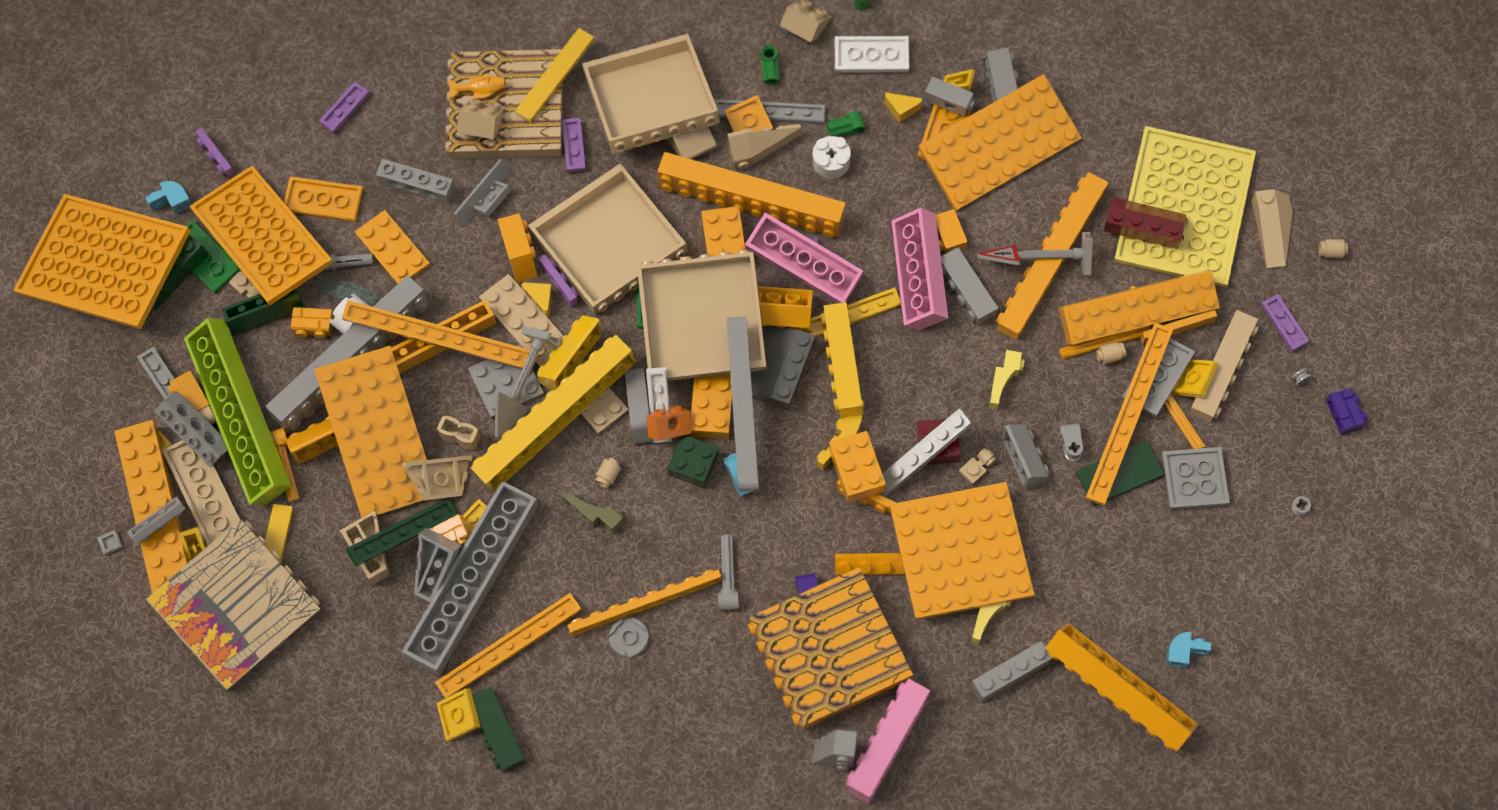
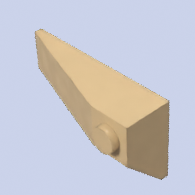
[728,124,801,170]
[1251,189,1293,269]

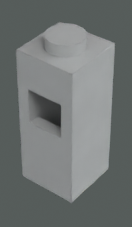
[924,77,975,117]

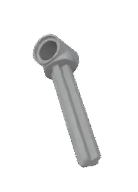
[718,534,740,611]

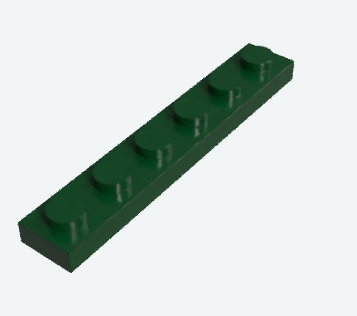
[346,498,458,567]

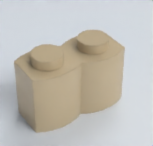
[437,416,481,450]

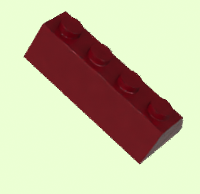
[1103,197,1186,249]

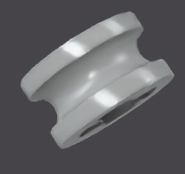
[1291,368,1312,386]
[1292,496,1311,516]

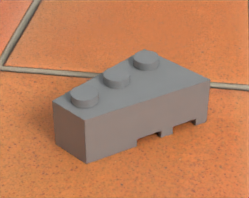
[981,48,1018,102]
[414,528,462,603]
[812,729,857,771]

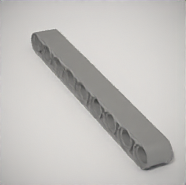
[727,316,759,491]

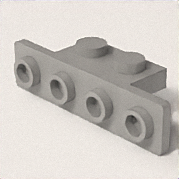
[454,159,512,225]

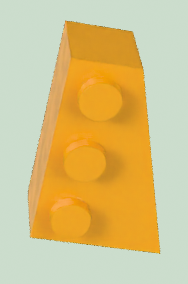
[498,213,538,283]

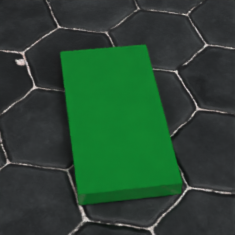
[186,220,241,294]

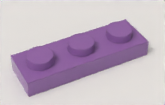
[319,82,370,134]
[562,118,586,173]
[195,128,235,179]
[538,254,578,307]
[1261,294,1309,352]

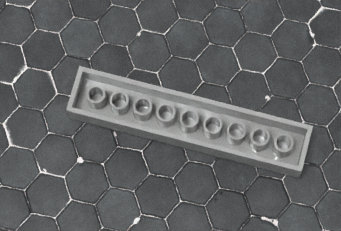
[265,275,429,434]
[402,481,539,676]

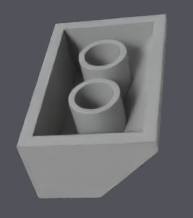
[1002,424,1049,490]

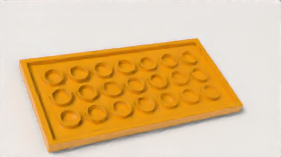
[917,74,1081,211]
[190,166,333,306]
[314,346,427,518]

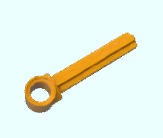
[270,428,300,502]

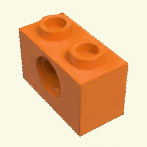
[646,405,692,441]

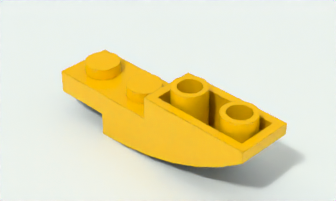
[817,400,864,471]

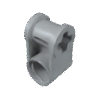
[1059,423,1083,462]

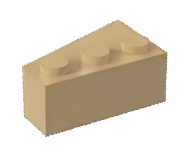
[340,511,390,586]

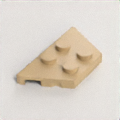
[402,455,472,501]

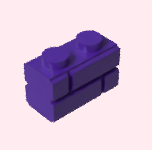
[1326,388,1367,435]

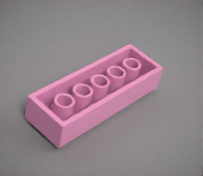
[892,208,948,330]
[745,213,863,303]
[846,678,930,805]

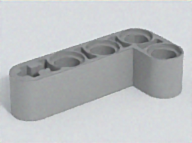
[625,367,653,444]

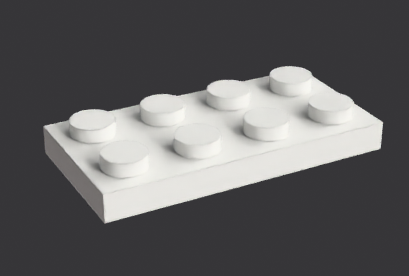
[835,36,909,73]

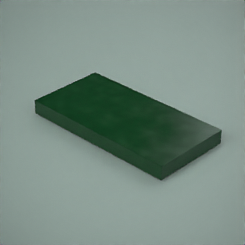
[1076,440,1164,507]

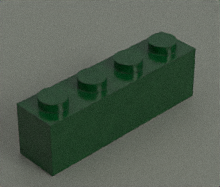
[153,235,209,309]
[221,288,305,336]
[472,687,526,773]

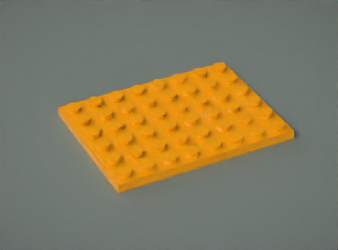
[13,194,191,329]

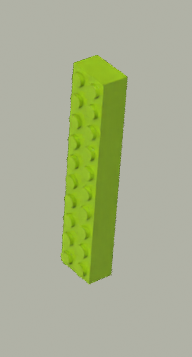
[184,318,291,505]

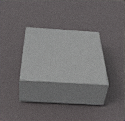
[97,530,123,556]

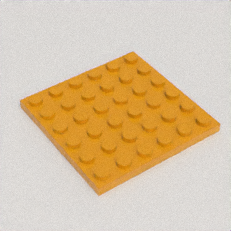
[890,482,1034,620]

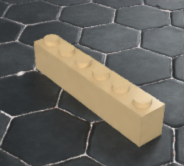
[1189,310,1259,423]

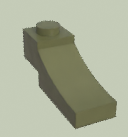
[563,492,624,534]

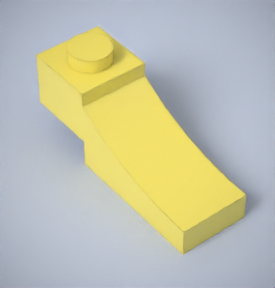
[989,350,1024,410]
[971,602,1011,644]

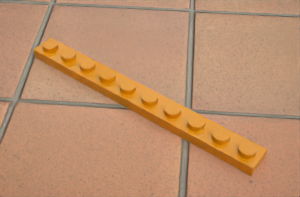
[342,300,531,369]
[1086,323,1173,506]

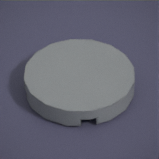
[609,618,649,658]

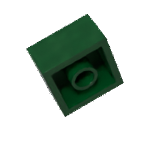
[667,435,719,489]

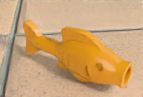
[448,74,506,99]

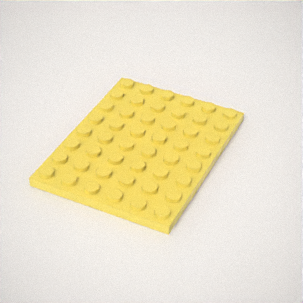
[1114,126,1256,288]

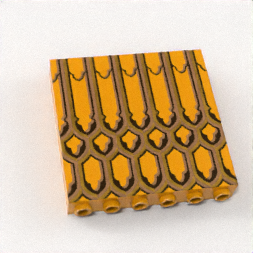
[748,567,913,730]

